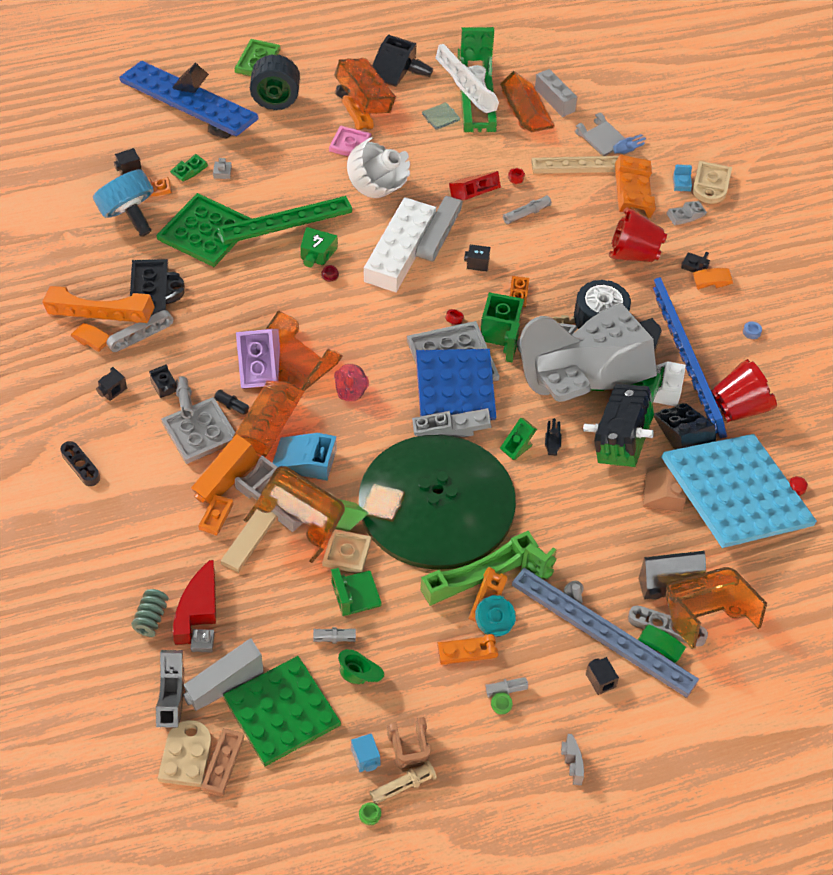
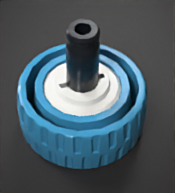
[93,170,154,237]

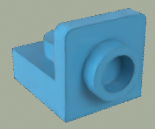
[673,165,692,192]

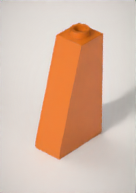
[191,434,260,504]

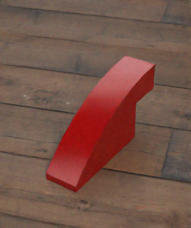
[173,560,216,645]

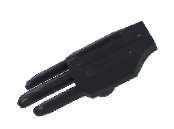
[545,418,562,456]

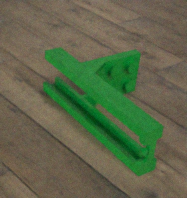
[457,27,497,132]

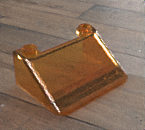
[265,311,343,393]

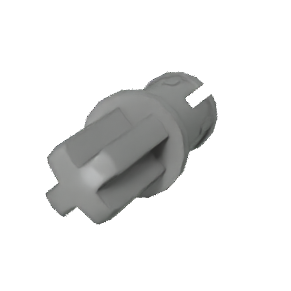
[485,677,529,698]

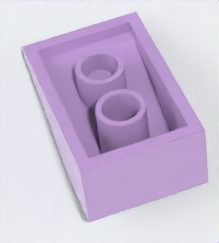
[236,329,280,388]

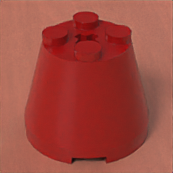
[609,207,667,262]
[711,359,777,423]

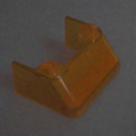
[243,466,345,563]
[665,567,767,649]

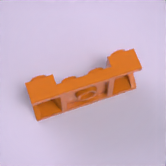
[615,154,656,218]

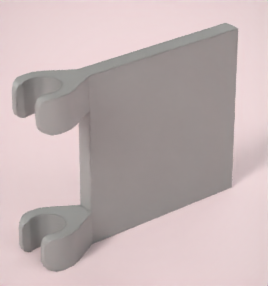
[575,112,625,156]

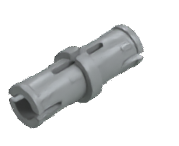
[313,627,356,644]

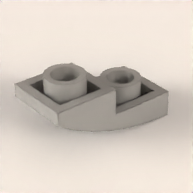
[666,201,707,225]
[561,734,584,785]

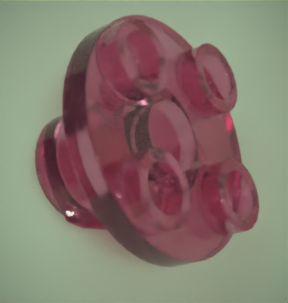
[334,364,369,401]

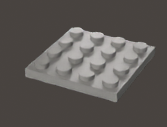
[407,321,499,382]

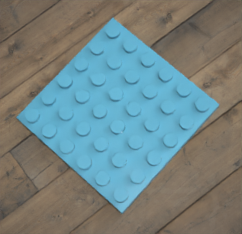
[661,434,817,548]

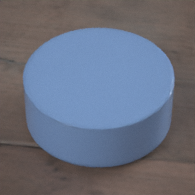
[743,322,762,339]

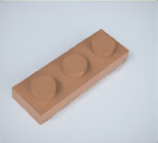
[201,728,245,796]

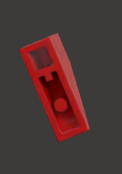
[449,171,501,200]

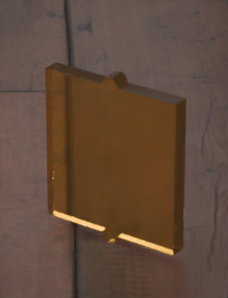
[363,484,405,521]

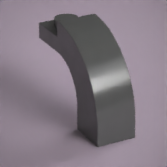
[156,650,184,728]

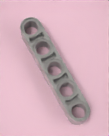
[416,196,463,262]

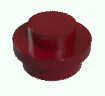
[321,265,339,282]

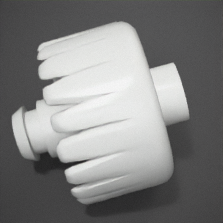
[347,137,410,198]

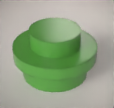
[491,693,513,715]
[359,803,381,825]

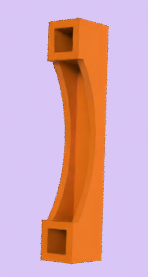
[42,286,155,323]

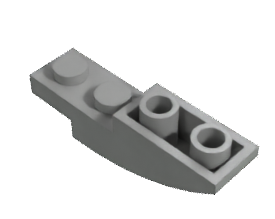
[412,408,492,438]

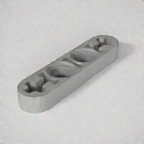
[106,310,174,352]
[628,606,708,647]

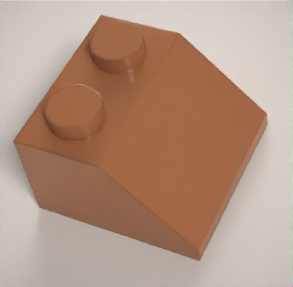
[643,465,686,512]

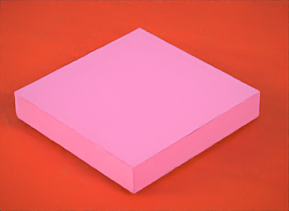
[329,126,371,156]

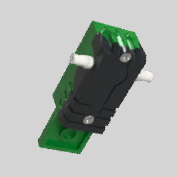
[583,373,662,467]

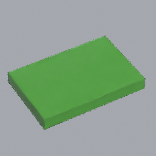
[234,39,280,76]

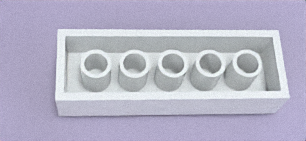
[364,197,436,292]

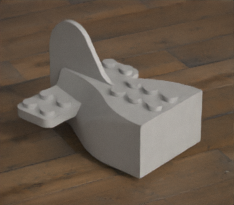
[517,303,657,402]

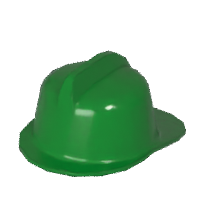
[338,649,384,685]

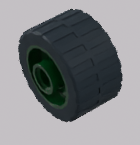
[249,54,300,110]

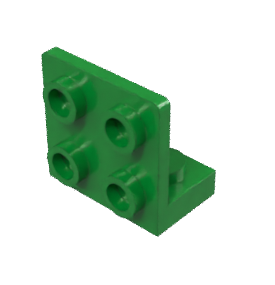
[482,315,520,363]
[331,568,382,616]

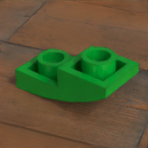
[170,153,208,182]
[637,624,686,663]

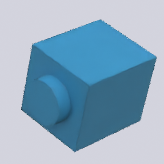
[351,733,380,772]

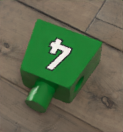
[300,227,338,268]

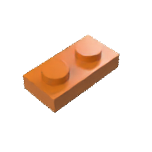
[198,495,234,536]

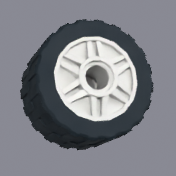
[574,280,631,329]

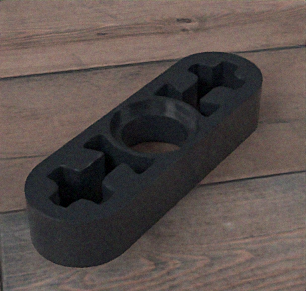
[60,441,100,486]

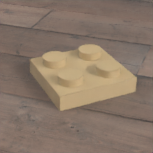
[322,529,371,573]

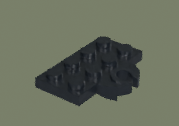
[130,259,185,316]

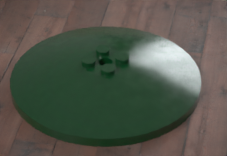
[359,435,516,570]

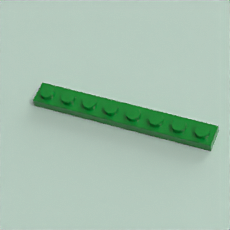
[217,196,353,245]

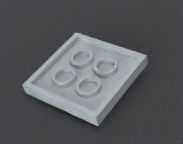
[161,397,236,464]

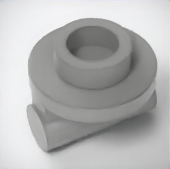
[564,581,583,604]

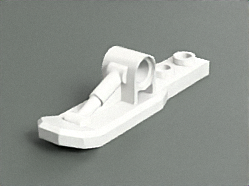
[436,44,499,113]

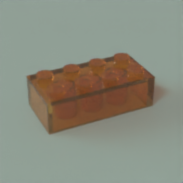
[334,58,396,114]

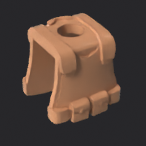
[387,717,430,769]

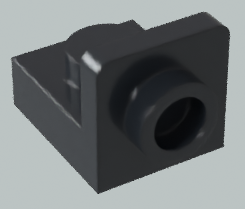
[681,252,710,272]

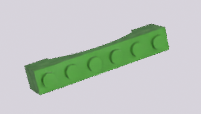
[420,531,539,606]

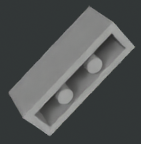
[535,69,577,117]

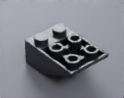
[368,34,417,87]
[654,403,716,450]

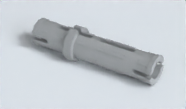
[503,195,552,225]
[176,376,194,419]

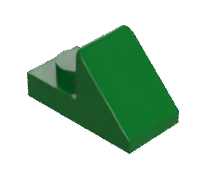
[500,418,537,460]

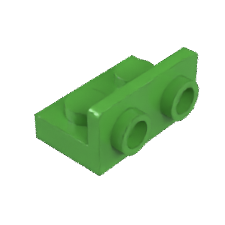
[521,544,557,580]

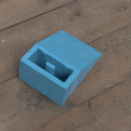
[272,433,337,481]

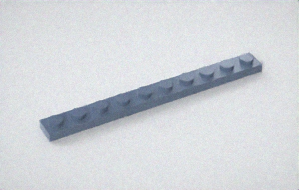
[512,568,699,698]

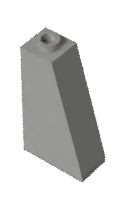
[183,639,264,711]

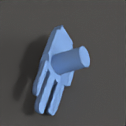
[613,134,646,154]

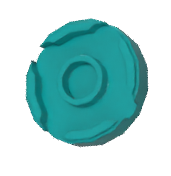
[475,595,516,637]

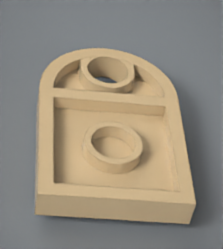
[693,161,732,204]
[158,720,211,787]

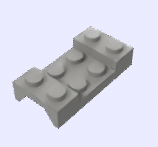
[235,456,320,532]

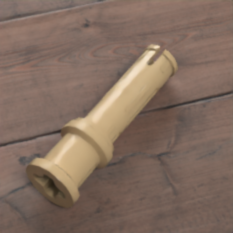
[369,760,437,805]

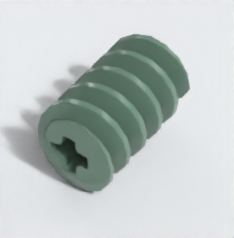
[131,589,169,637]

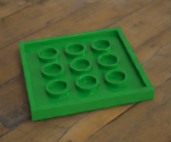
[156,193,252,267]
[223,656,341,767]

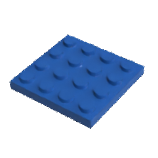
[415,349,496,420]

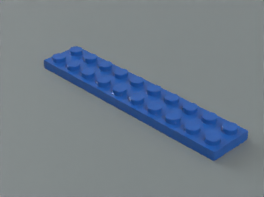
[119,61,259,137]
[653,277,727,439]

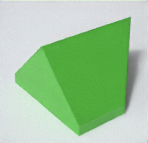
[325,499,369,534]

